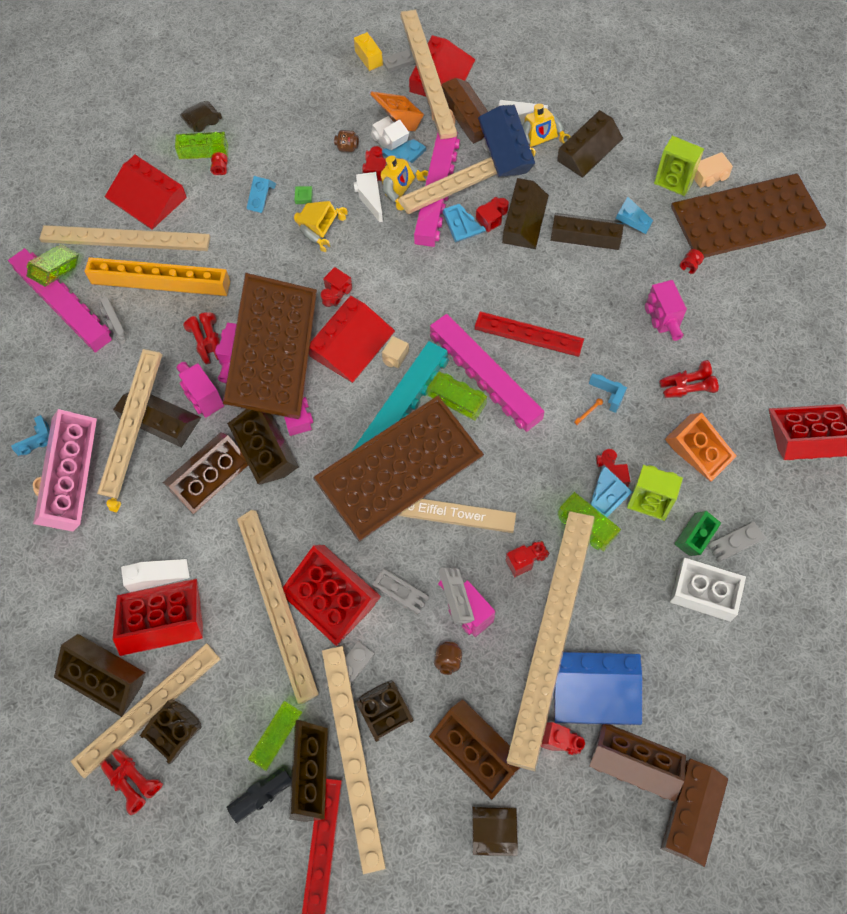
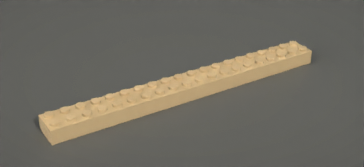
[507,511,594,771]

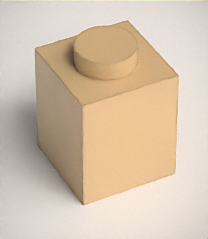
[382,336,409,368]

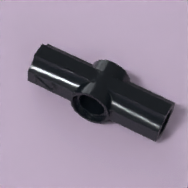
[226,767,291,824]

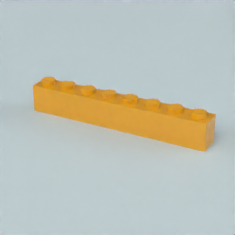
[84,257,230,296]

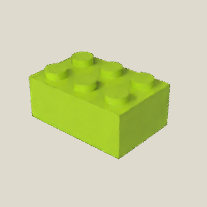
[654,135,704,196]
[627,465,683,521]

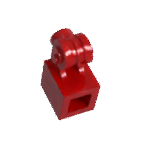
[362,146,387,181]
[476,197,509,232]
[321,267,352,307]
[596,449,631,487]
[505,541,550,578]
[541,722,585,756]

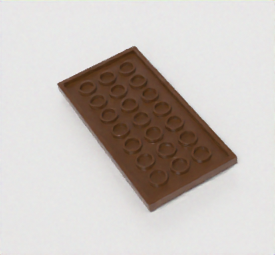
[671,173,826,258]
[223,273,317,419]
[313,395,484,542]

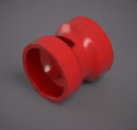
[210,152,228,175]
[680,249,704,274]

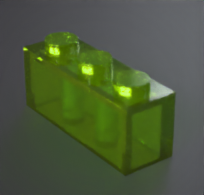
[175,132,228,160]
[26,244,79,287]
[427,371,487,421]
[557,492,621,552]
[247,701,302,772]

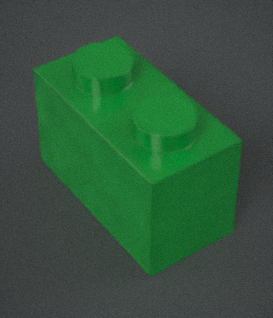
[674,511,721,556]

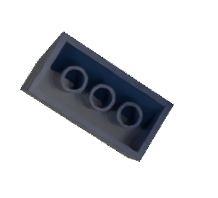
[478,104,535,177]

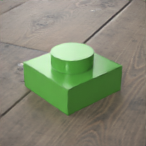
[294,186,313,204]

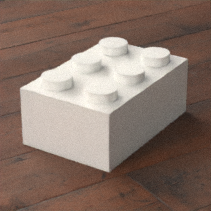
[670,558,746,622]

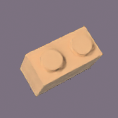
[694,152,733,188]

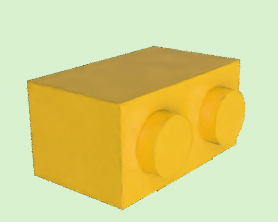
[354,32,383,71]

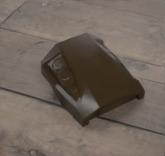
[180,101,222,133]
[355,680,414,742]
[139,699,202,764]
[472,806,518,856]

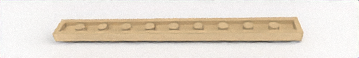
[400,10,457,139]
[40,225,210,251]
[237,510,319,704]
[322,646,386,874]

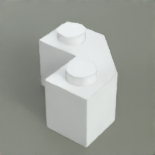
[371,116,409,150]

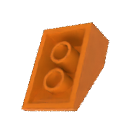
[370,91,424,131]
[665,412,736,482]

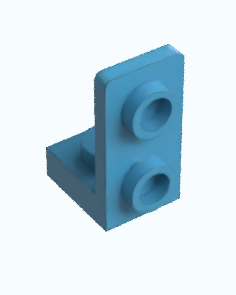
[247,176,276,213]
[589,373,627,413]
[11,415,50,456]

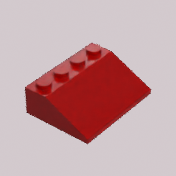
[409,35,475,97]
[104,154,187,230]
[309,295,395,383]
[769,404,847,460]
[283,545,381,646]
[112,579,203,656]

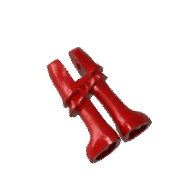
[183,312,220,365]
[659,360,719,398]
[100,748,163,815]

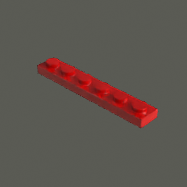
[474,311,585,357]
[302,779,342,914]

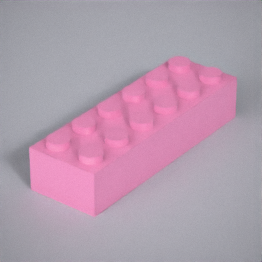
[33,409,97,531]

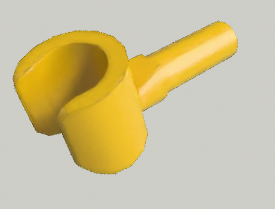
[106,498,121,512]

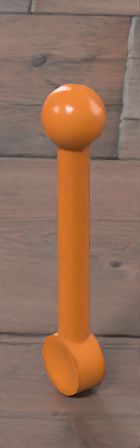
[574,398,603,425]

